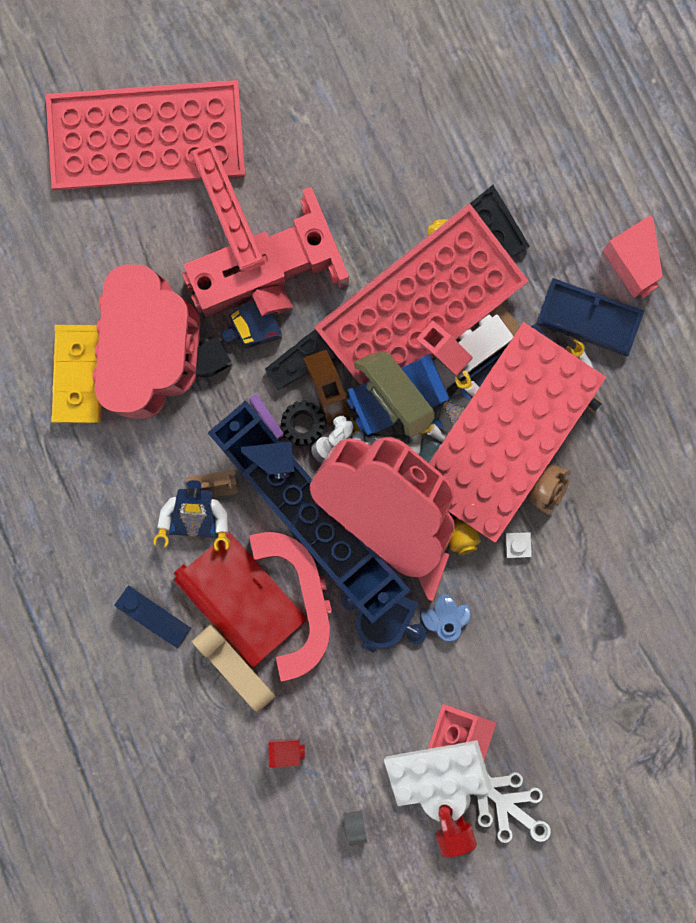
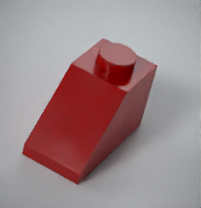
[269,739,305,768]

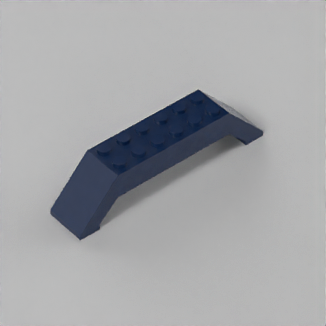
[208,400,410,624]

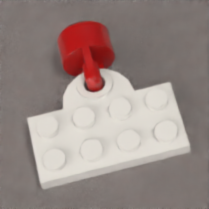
[384,740,492,859]

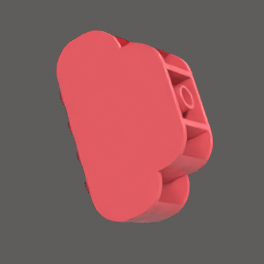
[93,265,200,419]
[310,437,455,577]

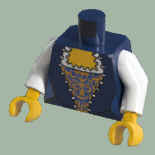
[153,480,231,551]

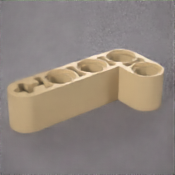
[192,624,276,713]

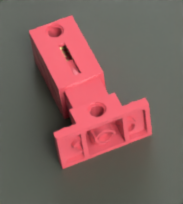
[182,187,349,318]

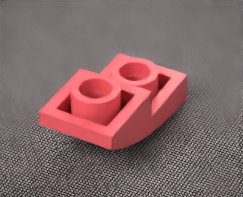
[252,286,294,316]

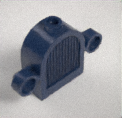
[341,593,427,653]

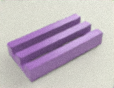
[249,393,284,440]

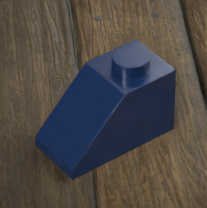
[241,442,294,479]

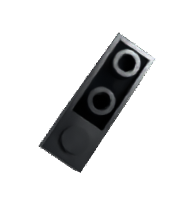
[182,336,233,378]

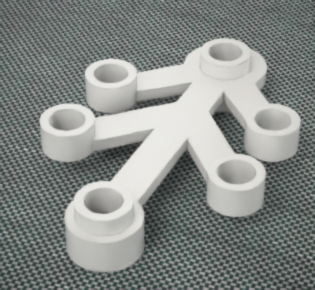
[474,772,551,843]

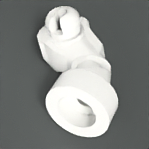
[312,416,354,463]

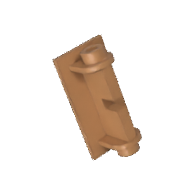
[186,469,238,498]

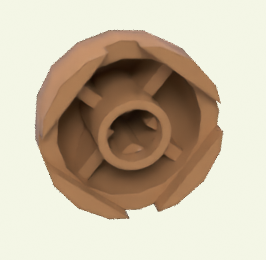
[527,464,571,515]

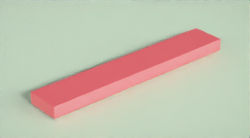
[191,143,265,273]

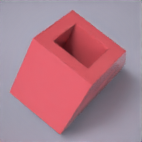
[416,320,473,376]

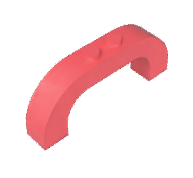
[249,532,332,681]

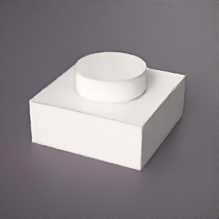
[505,532,532,558]

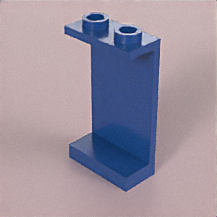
[346,354,450,435]

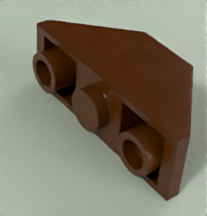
[303,349,350,427]

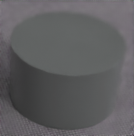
[343,810,367,846]

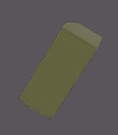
[354,351,434,437]

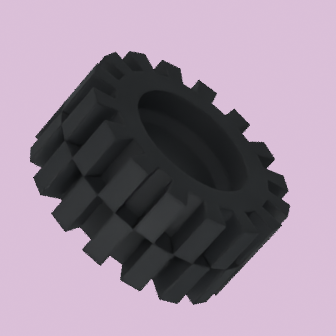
[281,400,325,446]

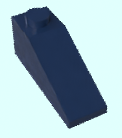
[114,585,191,648]

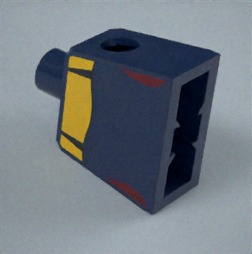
[221,298,282,349]

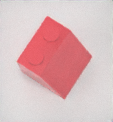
[603,215,663,299]

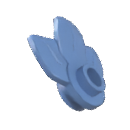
[421,594,471,642]

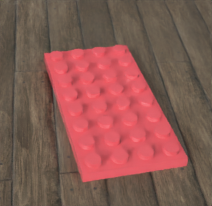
[46,80,245,191]
[314,203,529,385]
[429,322,606,543]

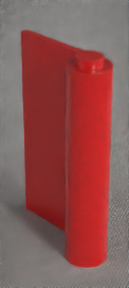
[173,532,307,669]

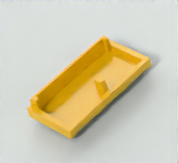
[51,325,102,424]

